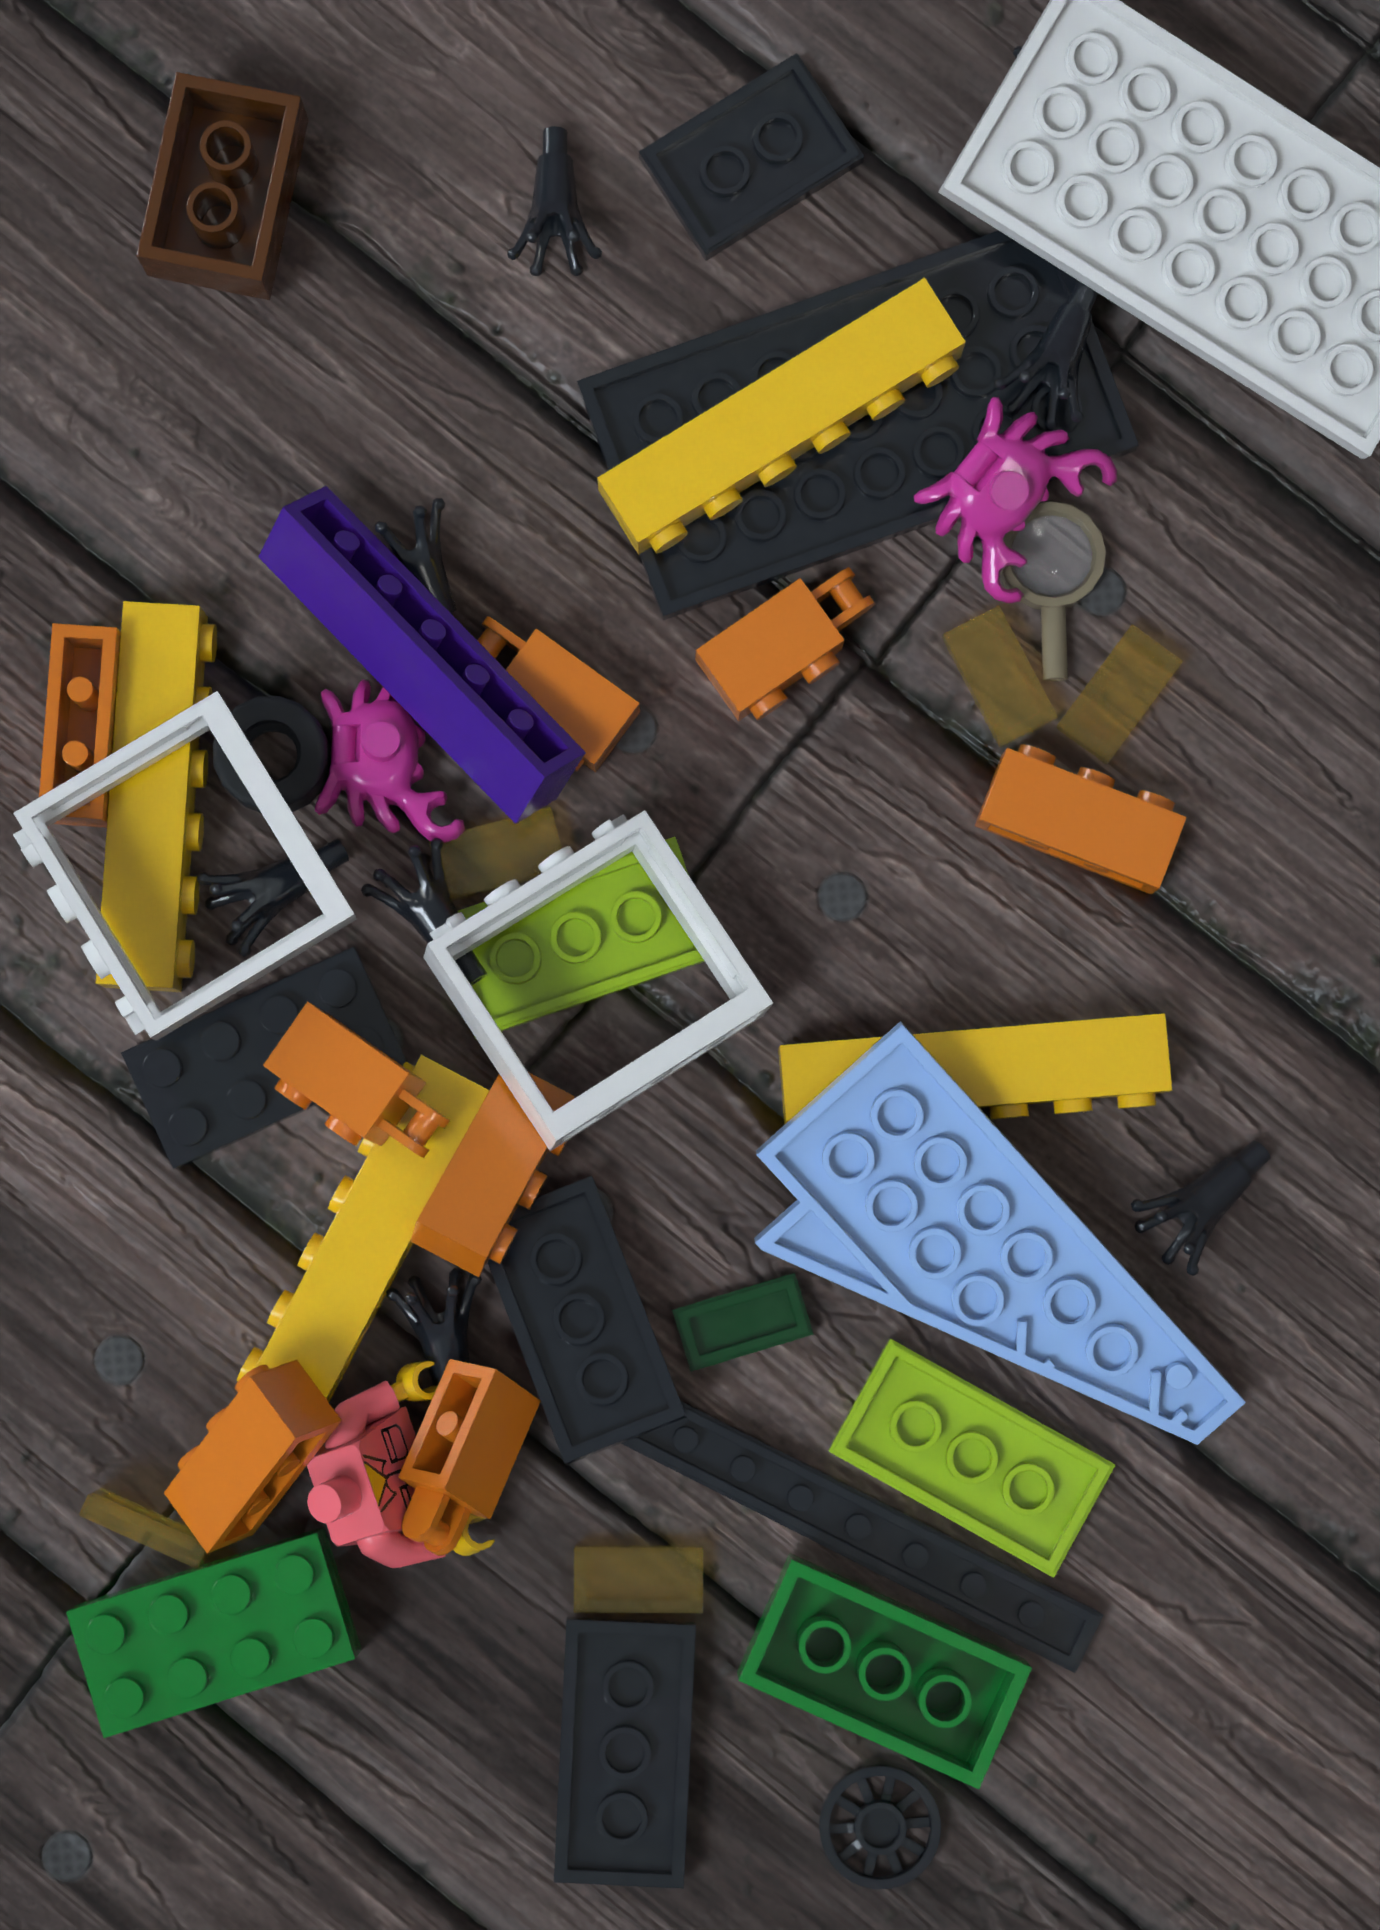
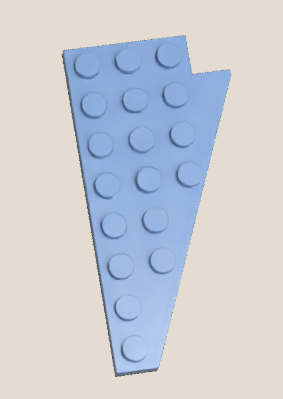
[754,1021,1246,1445]

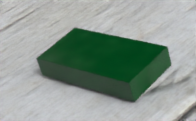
[672,1273,814,1372]

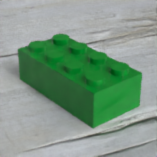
[66,1526,362,1738]
[737,1553,1032,1789]

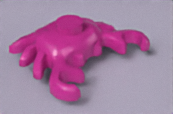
[914,397,1117,604]
[315,679,465,843]

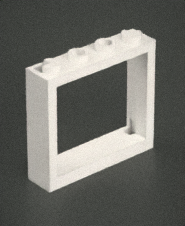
[13,691,357,1041]
[423,810,773,1151]

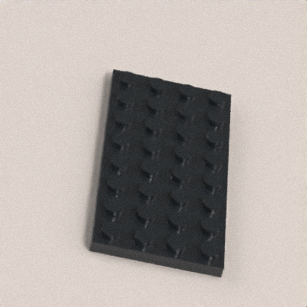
[577,230,1139,620]

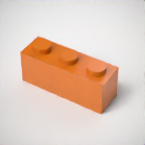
[39,623,121,828]
[974,744,1187,894]
[410,1072,575,1277]
[164,1359,342,1554]

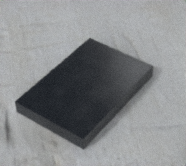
[639,53,864,261]

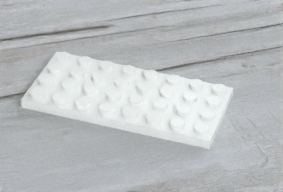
[938,0,1380,459]

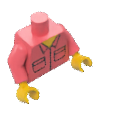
[307,1361,495,1568]

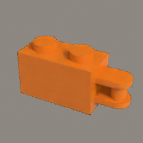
[695,567,875,721]
[477,616,640,773]
[263,1001,450,1158]
[398,1359,541,1556]

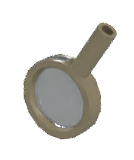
[1000,501,1106,682]

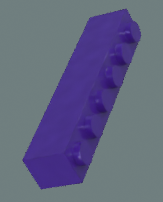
[258,486,586,824]

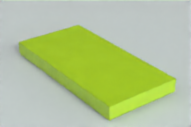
[458,837,705,1040]
[828,1338,1115,1578]

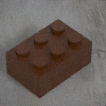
[136,72,309,300]

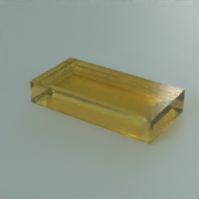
[942,606,1058,748]
[1055,624,1183,765]
[428,807,562,901]
[79,1488,210,1569]
[574,1545,703,1613]

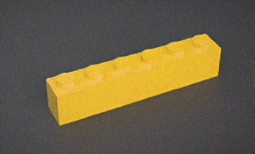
[597,278,966,555]
[96,601,217,992]
[778,1013,1172,1124]
[236,1055,490,1402]

